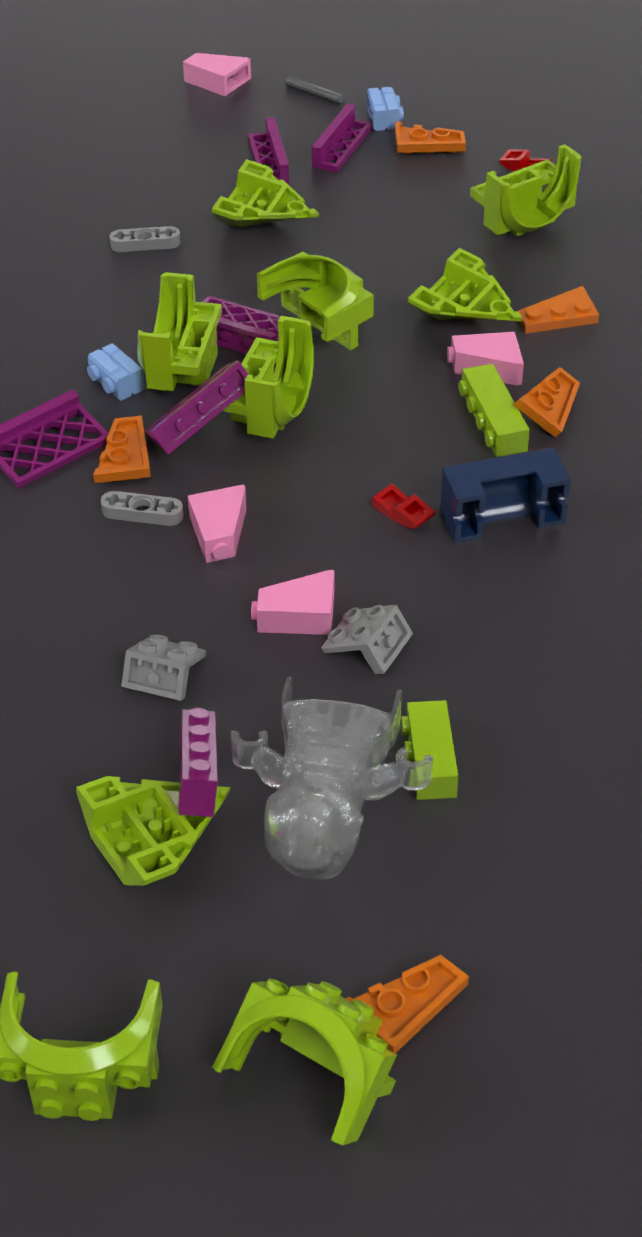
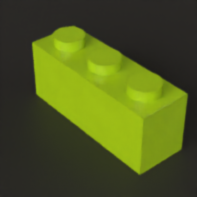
[401,700,458,800]

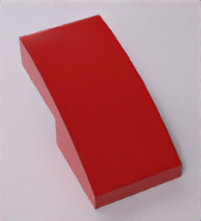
[499,149,552,172]
[371,483,436,529]

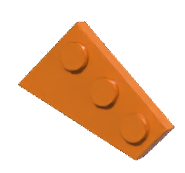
[395,121,466,154]
[518,286,599,334]
[513,367,580,438]
[93,415,151,484]
[345,955,469,1054]

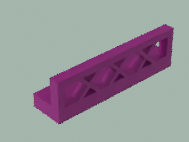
[312,103,372,173]
[248,117,289,185]

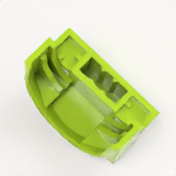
[470,144,582,236]
[257,251,374,350]
[137,272,222,391]
[223,315,314,439]
[0,972,163,1121]
[212,978,397,1146]

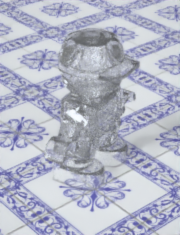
[231,676,433,880]

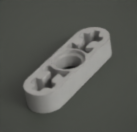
[109,226,181,252]
[100,491,184,526]

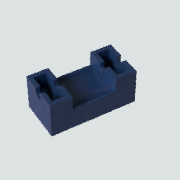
[440,448,571,543]

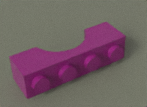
[179,708,218,817]

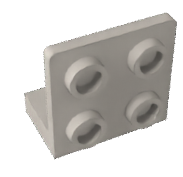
[321,605,413,674]
[121,635,206,701]

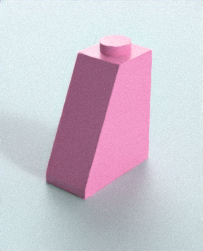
[183,53,251,96]
[447,332,524,385]
[188,484,247,563]
[251,570,335,635]

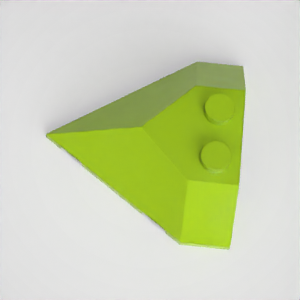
[211,159,319,227]
[407,248,523,322]
[76,776,230,886]

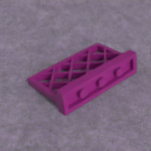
[202,296,281,354]
[144,360,248,454]
[0,389,109,489]

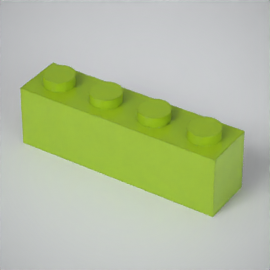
[458,364,530,457]

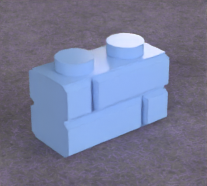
[367,87,404,131]
[87,343,146,401]

